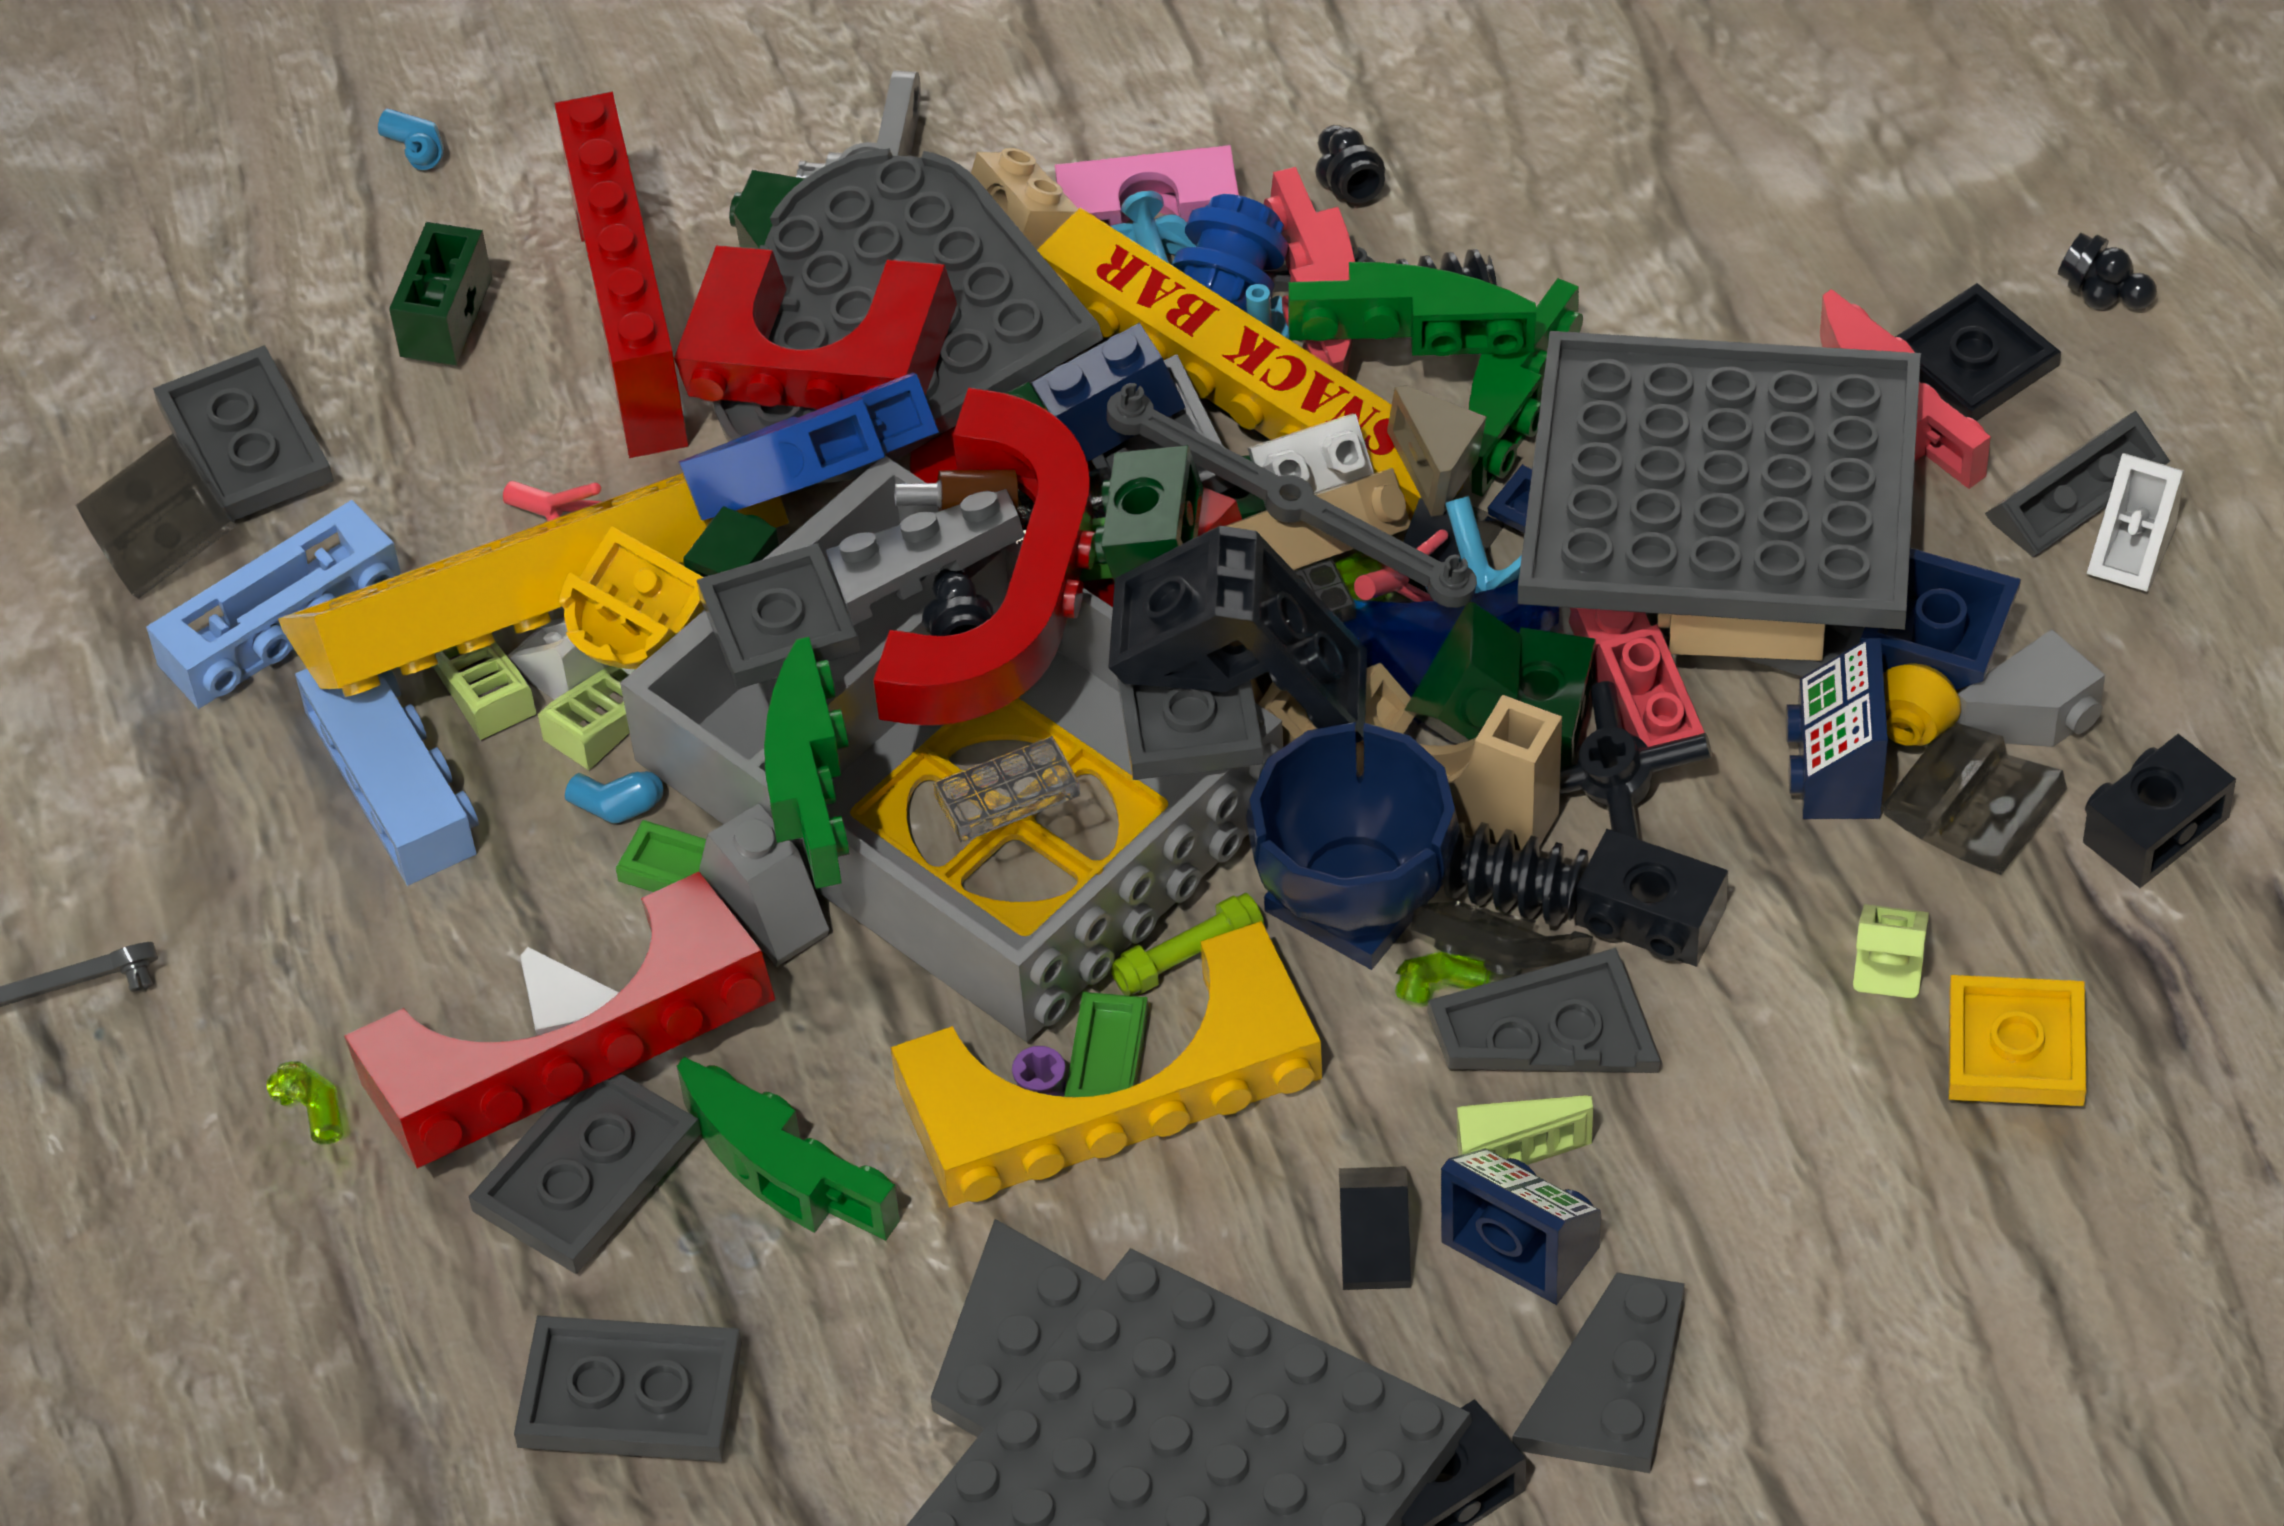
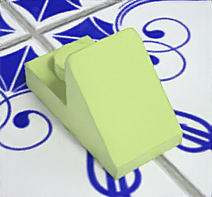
[1853,904,1929,999]

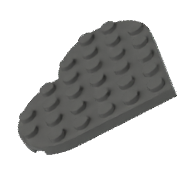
[713,148,1103,484]

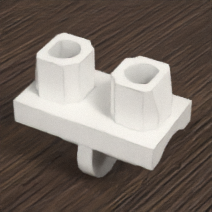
[1247,414,1374,504]

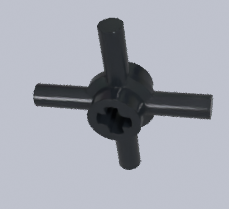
[1560,681,1712,839]

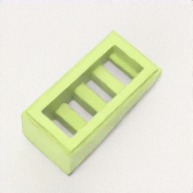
[433,642,536,740]
[538,666,630,770]
[1457,1095,1593,1165]

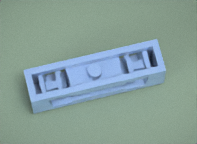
[146,500,401,709]

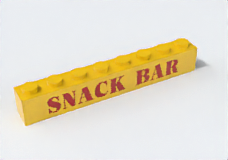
[1037,207,1464,522]

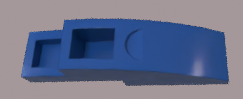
[678,372,939,521]

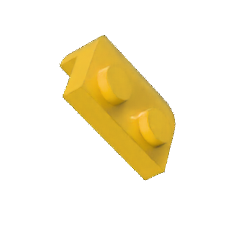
[560,526,705,669]

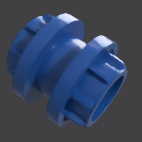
[1172,194,1289,313]

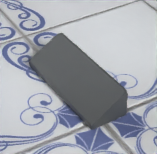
[1985,411,2170,557]

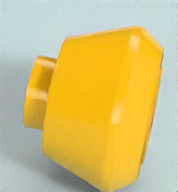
[1883,663,1961,746]

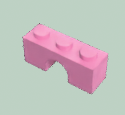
[1055,145,1239,226]

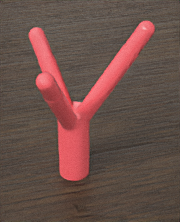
[503,481,602,521]
[1354,529,1454,618]

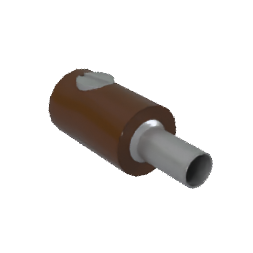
[894,469,1018,512]

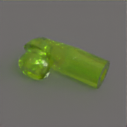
[1395,951,1492,1004]
[266,1061,344,1144]

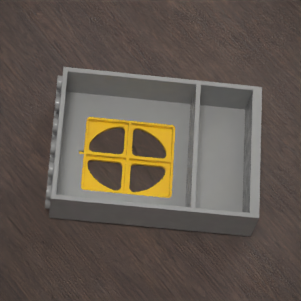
[620,456,1283,1042]

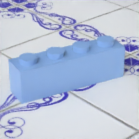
[295,668,479,886]

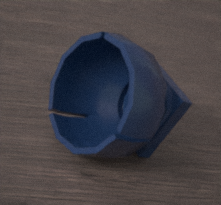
[1246,722,1460,970]

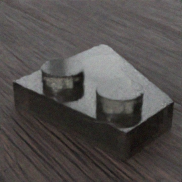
[1410,901,1593,976]

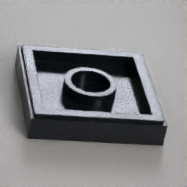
[1895,283,2061,421]

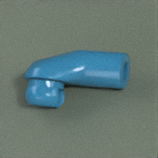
[378,108,444,170]
[565,771,664,824]

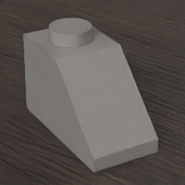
[1954,629,2105,747]
[699,803,829,967]

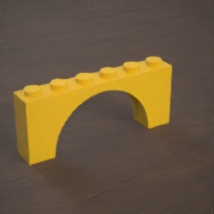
[890,921,1322,1208]

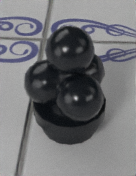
[1315,125,1385,204]
[2058,233,2157,310]
[922,569,994,636]

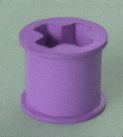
[1012,1046,1066,1097]

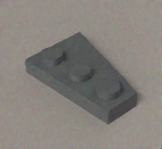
[1512,1272,1685,1473]

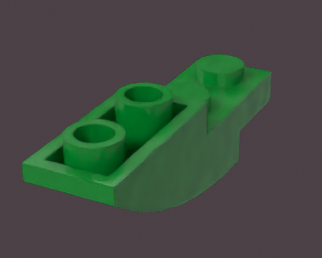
[1288,262,1536,356]
[1469,278,1583,497]
[764,637,850,889]
[677,1057,900,1241]

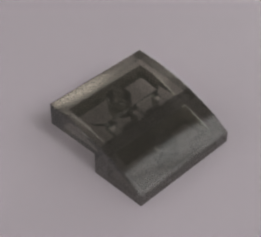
[75,433,237,599]
[1882,723,2067,875]

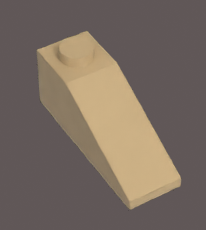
[1226,468,1410,570]

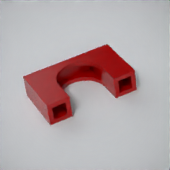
[674,245,957,410]

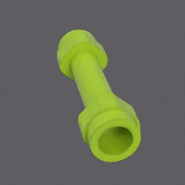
[1110,893,1264,996]

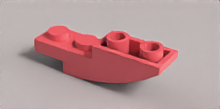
[1264,167,1355,375]
[1820,289,1991,489]
[1569,607,1705,747]

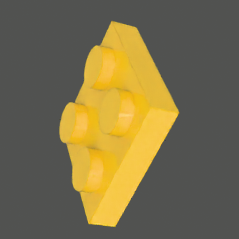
[1948,975,2086,1106]

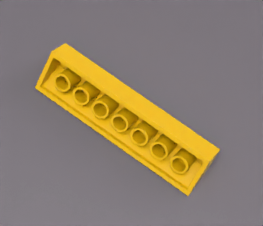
[278,473,789,697]

